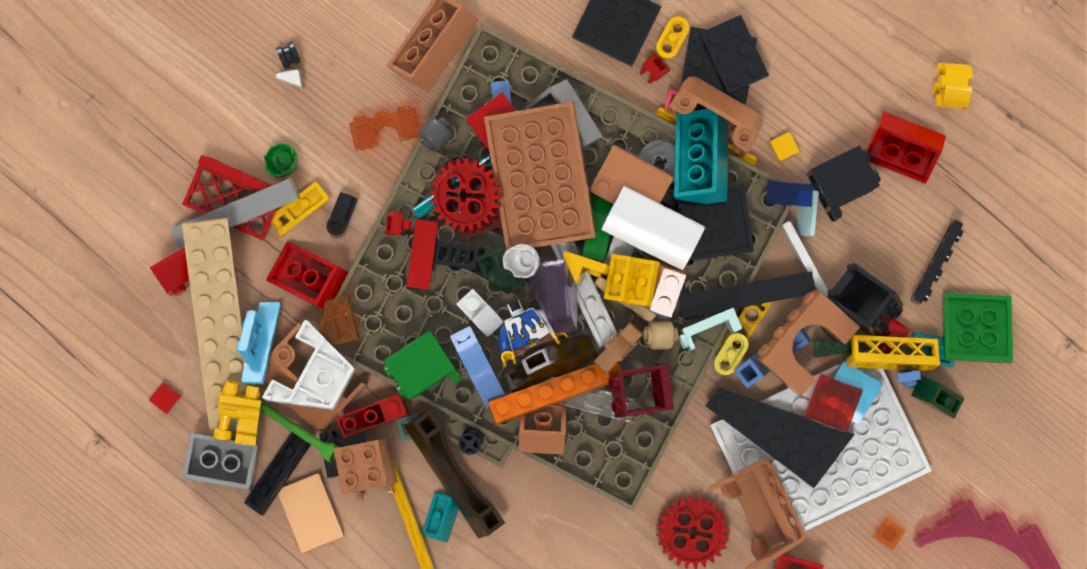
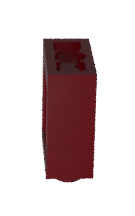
[608,364,674,418]

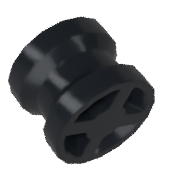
[276,41,301,69]
[458,427,484,455]

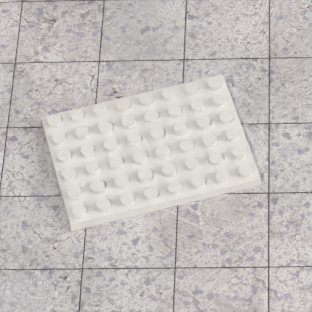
[710,349,932,531]

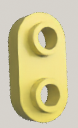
[714,333,749,375]

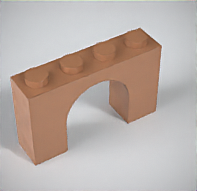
[756,290,860,397]

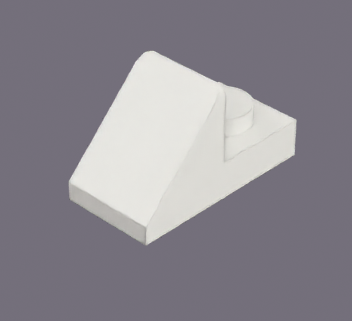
[456,289,504,338]

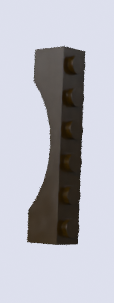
[404,410,505,538]

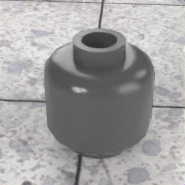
[419,117,452,151]

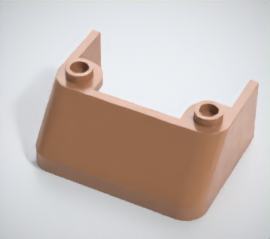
[264,323,367,430]
[706,459,805,569]

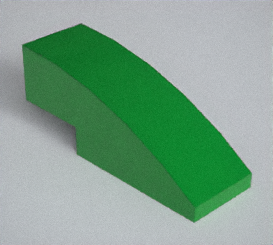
[582,194,613,262]

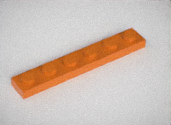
[488,361,624,425]

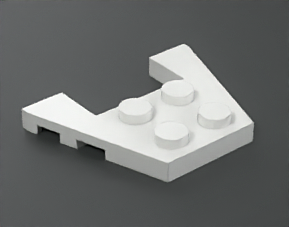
[262,320,355,410]

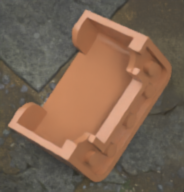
[666,77,762,157]

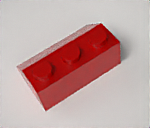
[867,111,946,184]
[150,247,190,297]

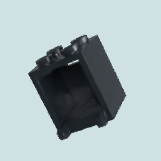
[806,145,881,222]
[827,263,904,336]

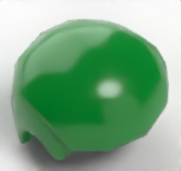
[264,143,298,178]

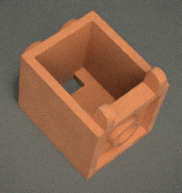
[334,438,397,502]

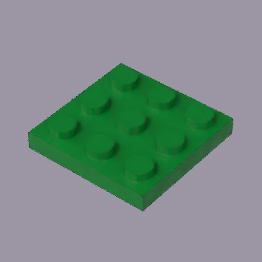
[942,293,1013,364]

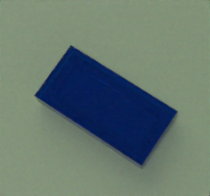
[766,181,813,207]

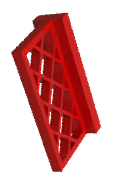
[182,155,278,241]

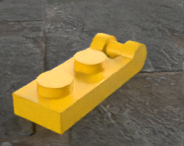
[271,181,330,238]

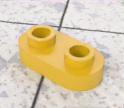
[656,16,689,60]

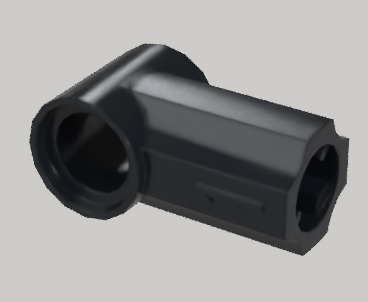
[326,192,358,239]

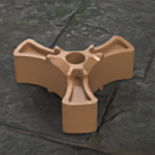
[594,322,643,373]

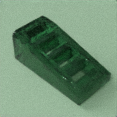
[811,339,861,358]

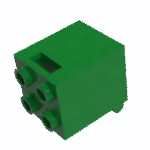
[383,331,461,400]

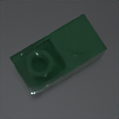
[476,245,526,294]

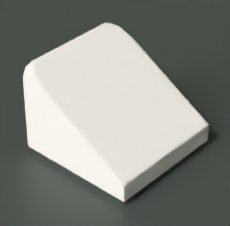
[276,69,303,89]

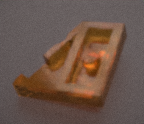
[319,295,360,346]

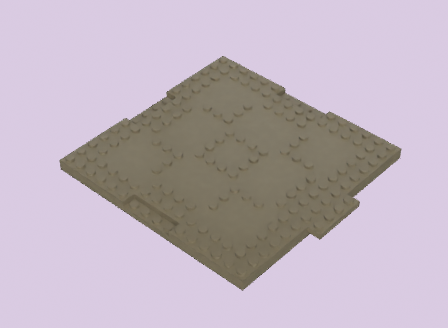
[318,24,800,511]

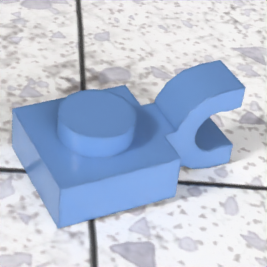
[896,370,921,389]

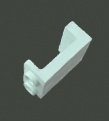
[678,308,742,351]

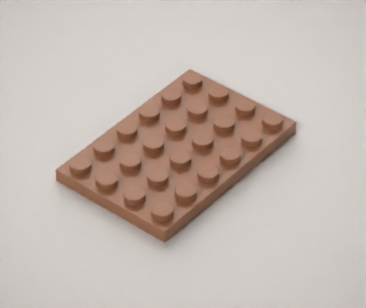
[484,101,597,251]

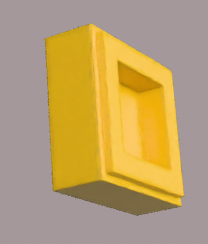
[769,131,800,162]

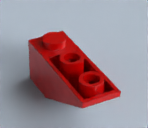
[336,394,410,439]

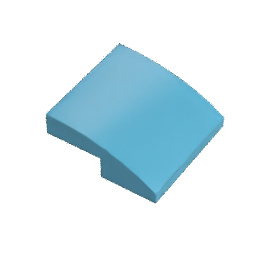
[819,359,883,424]

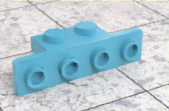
[237,302,281,384]

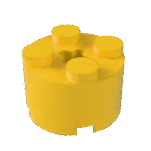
[932,63,973,109]

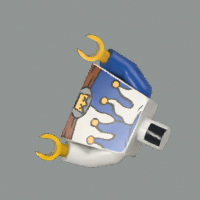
[498,299,568,367]

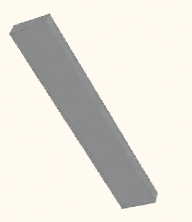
[170,178,300,249]

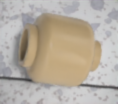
[643,320,678,350]

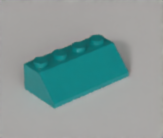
[674,109,728,204]

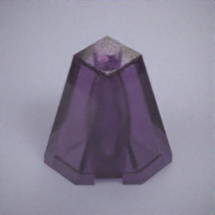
[527,259,577,334]

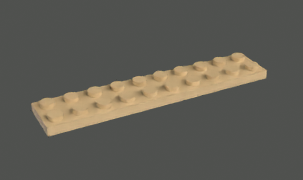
[182,218,257,442]

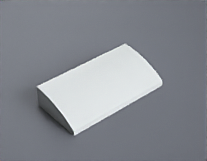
[601,186,705,271]

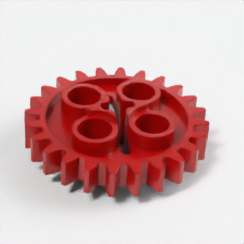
[429,158,503,232]
[656,495,730,569]

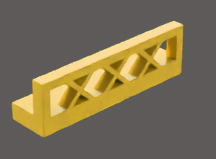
[846,335,940,371]

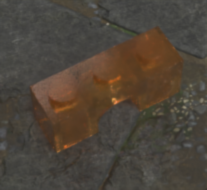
[349,105,420,152]

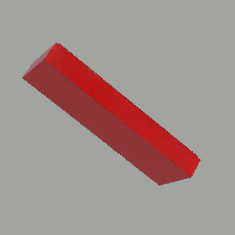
[406,219,439,290]

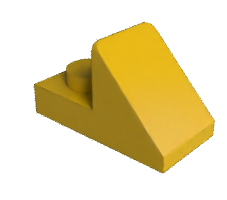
[563,251,609,286]

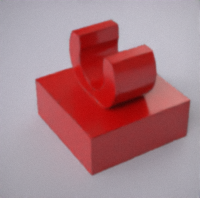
[640,54,670,84]
[385,212,411,236]

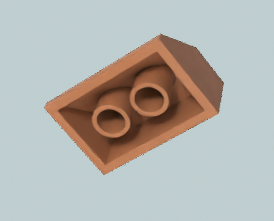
[589,145,674,204]

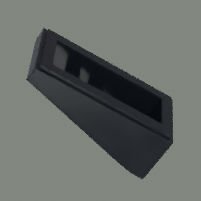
[434,241,485,271]

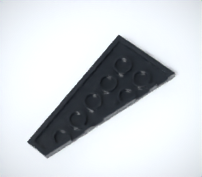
[705,388,855,488]

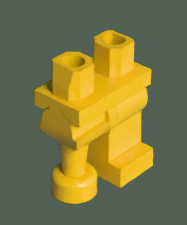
[213,380,261,446]

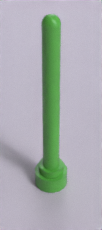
[260,401,340,463]

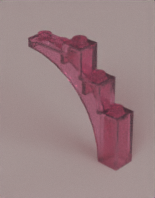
[913,497,1061,569]

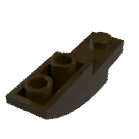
[504,336,597,393]

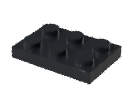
[700,15,769,95]

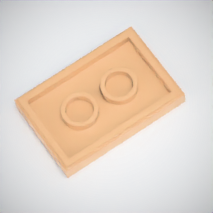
[278,473,344,553]

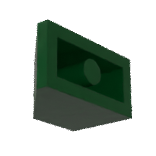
[911,376,964,419]

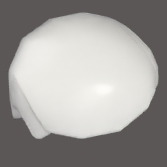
[503,244,540,278]

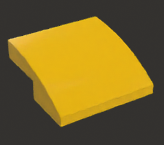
[603,254,660,307]

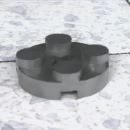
[638,140,675,183]

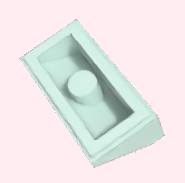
[795,191,819,238]

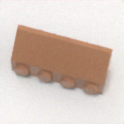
[387,0,479,93]

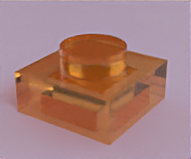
[873,518,906,550]

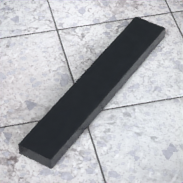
[678,271,815,319]

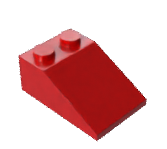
[266,241,348,313]

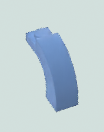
[450,326,505,409]
[734,329,811,388]

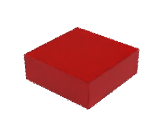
[149,383,181,414]

